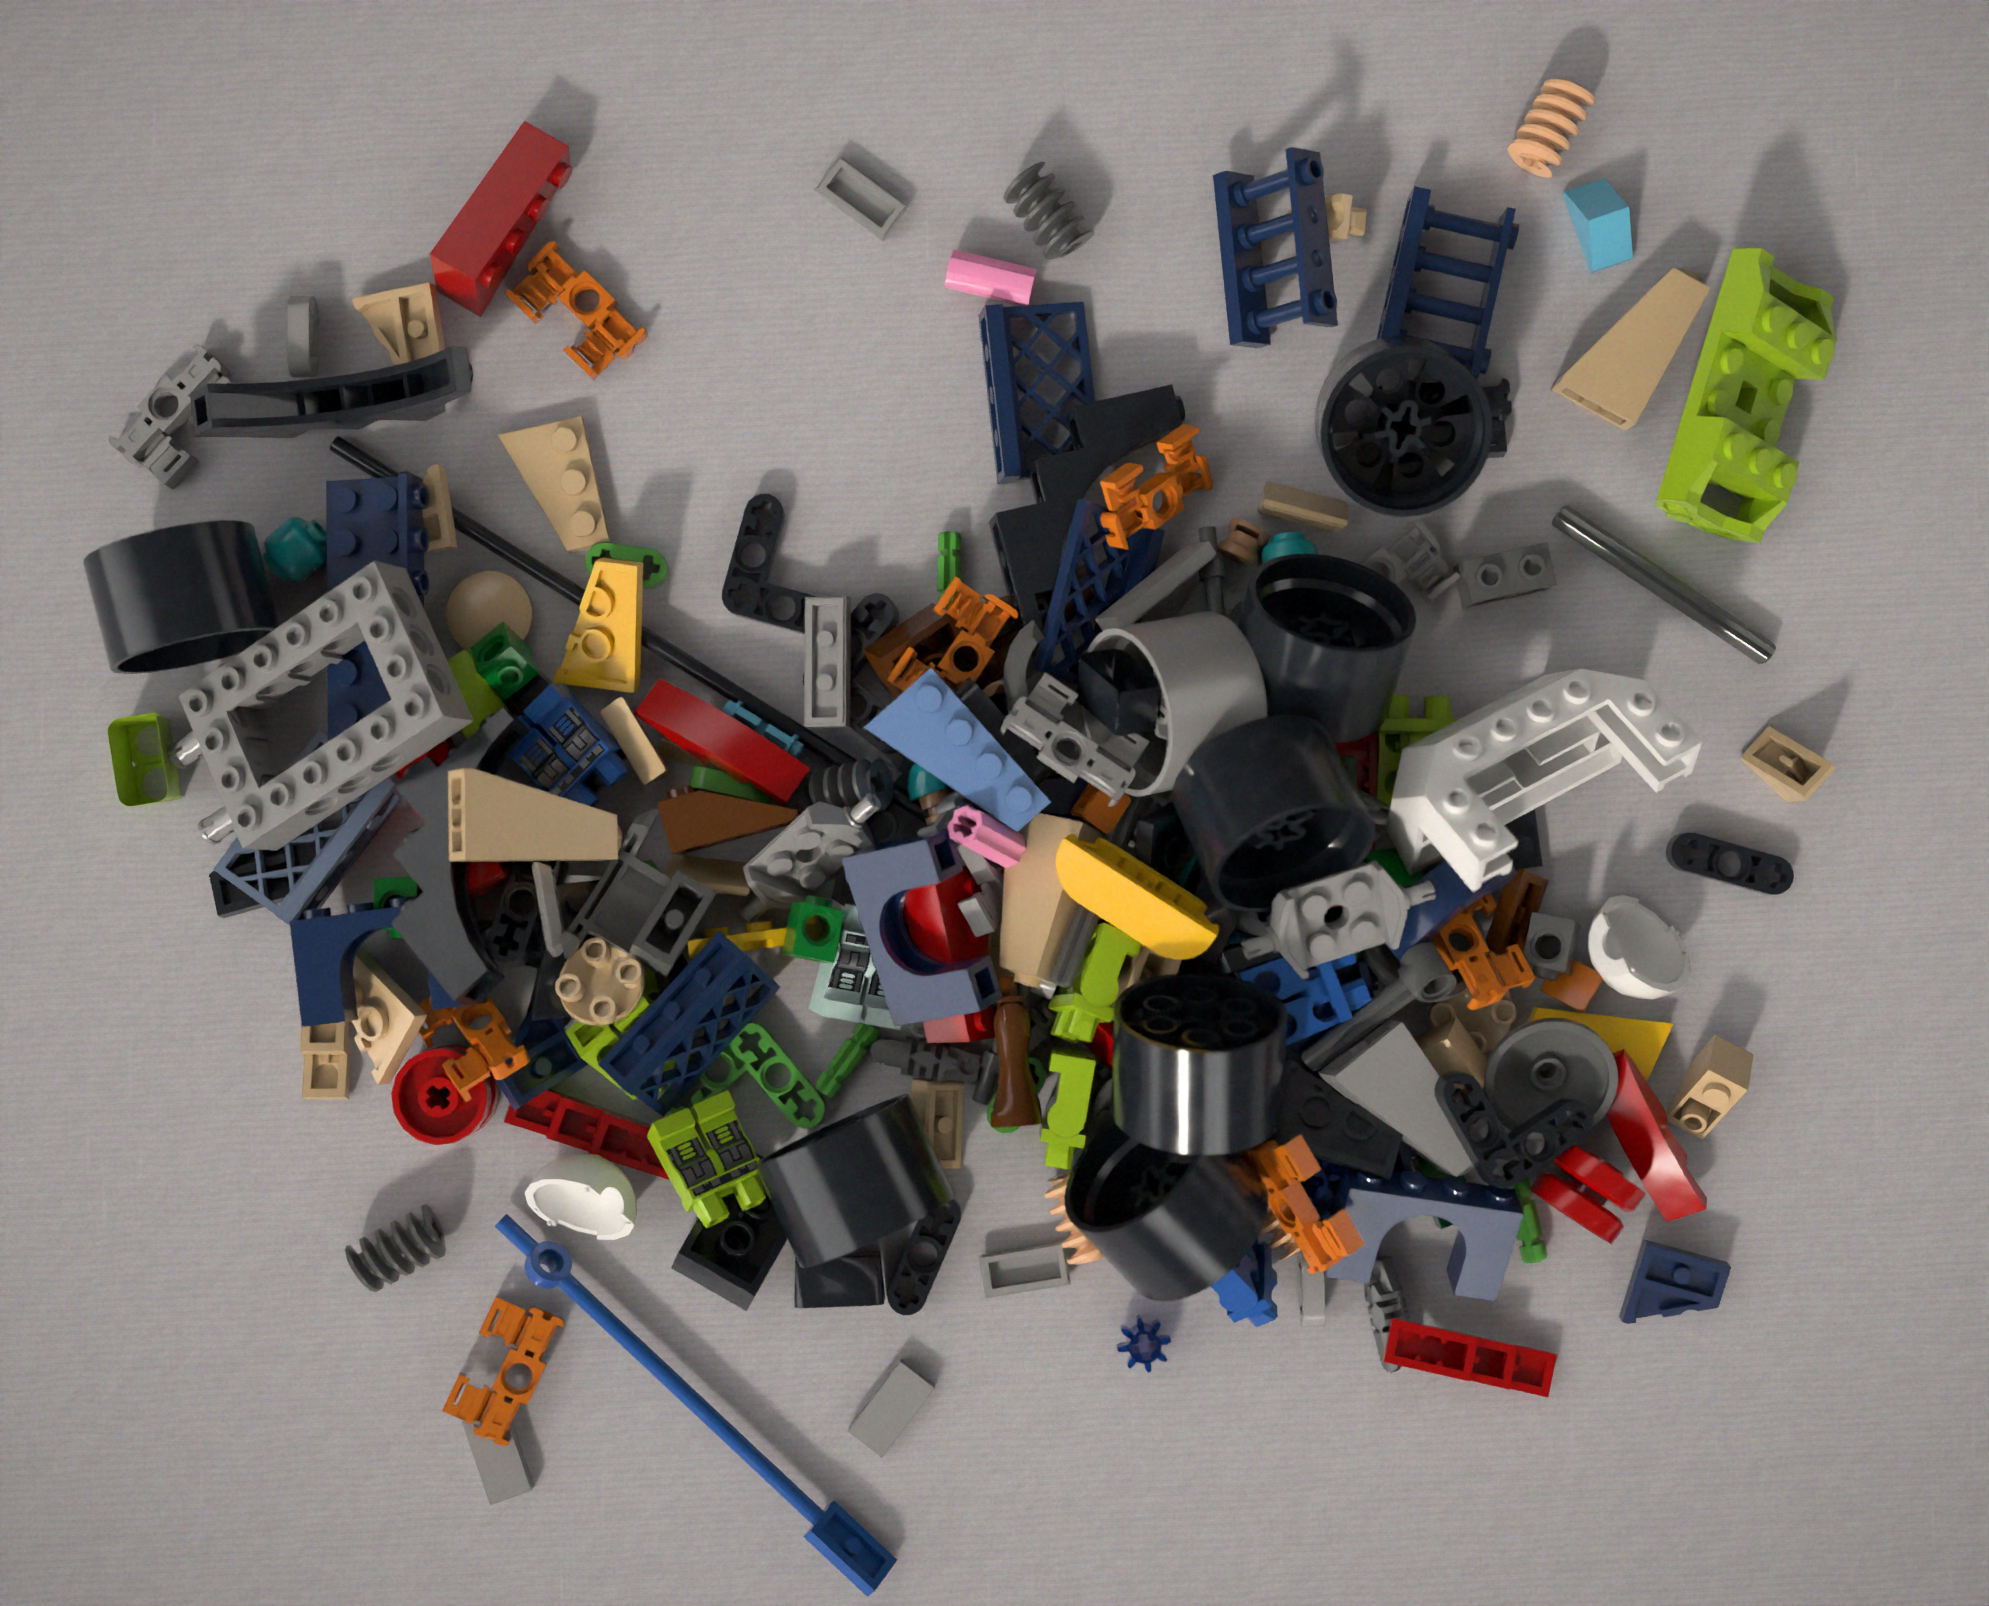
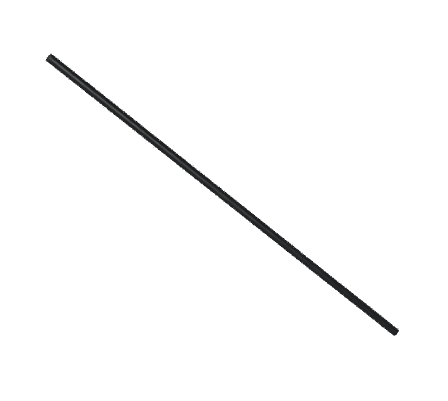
[330,436,1115,927]

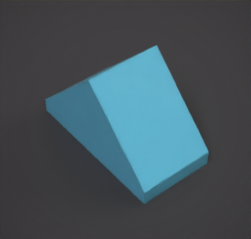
[1563,178,1633,273]

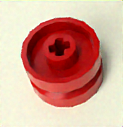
[391,1044,500,1145]
[1529,1145,1646,1245]

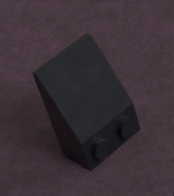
[671,1152,787,1311]

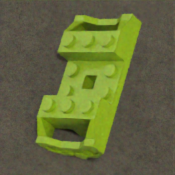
[1656,248,1837,543]

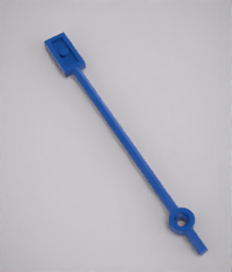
[495,1214,897,1597]

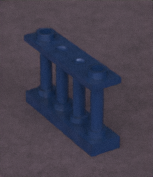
[1213,147,1338,348]
[1376,186,1519,379]

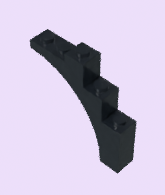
[190,347,473,438]
[391,707,530,1007]

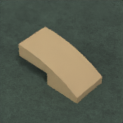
[300,1021,350,1100]

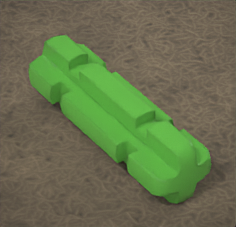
[937,531,961,608]
[815,1022,880,1098]
[1509,1177,1548,1263]

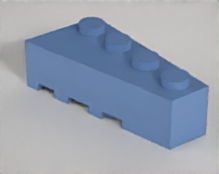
[864,668,1051,832]

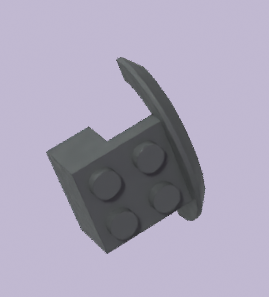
[1003,620,1127,769]
[560,809,716,979]

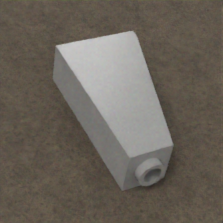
[1318,1019,1483,1177]

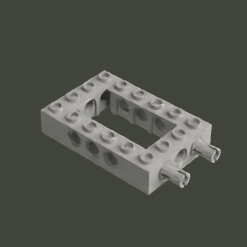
[167,561,474,851]

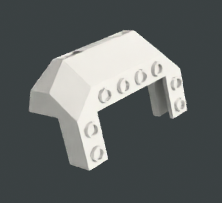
[1387,669,1702,892]

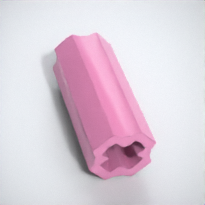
[945,249,1037,306]
[947,805,1027,868]

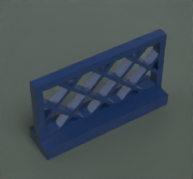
[978,302,1095,484]
[1033,499,1165,685]
[598,931,781,1117]

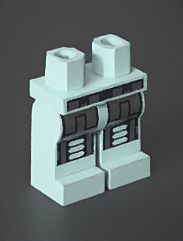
[809,904,909,1030]

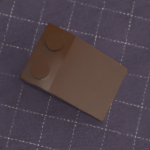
[863,603,1009,732]
[657,785,802,855]

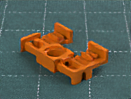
[504,241,648,380]
[1100,424,1213,549]
[886,576,1018,696]
[1432,893,1535,1010]
[417,994,530,1102]
[1242,1134,1365,1274]
[442,1295,564,1446]

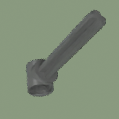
[1301,942,1456,1072]

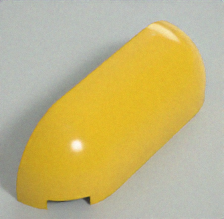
[1055,834,1219,960]

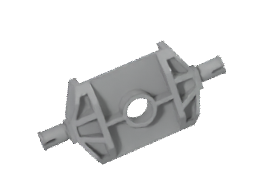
[741,793,881,923]
[1242,861,1436,979]

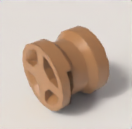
[1218,518,1271,568]

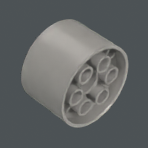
[1081,611,1267,797]

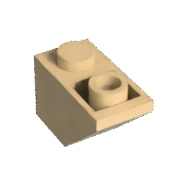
[1666,1035,1754,1140]

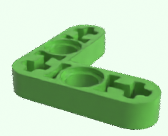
[665,1022,826,1129]

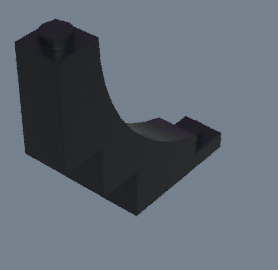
[989,384,1185,633]

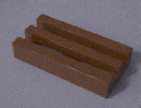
[1486,867,1549,955]

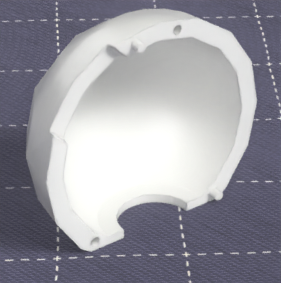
[1588,895,1690,999]
[525,1153,637,1240]

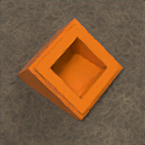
[1070,783,1131,834]
[1539,960,1603,1013]

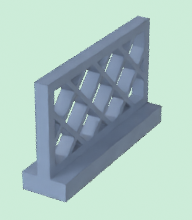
[213,730,404,926]

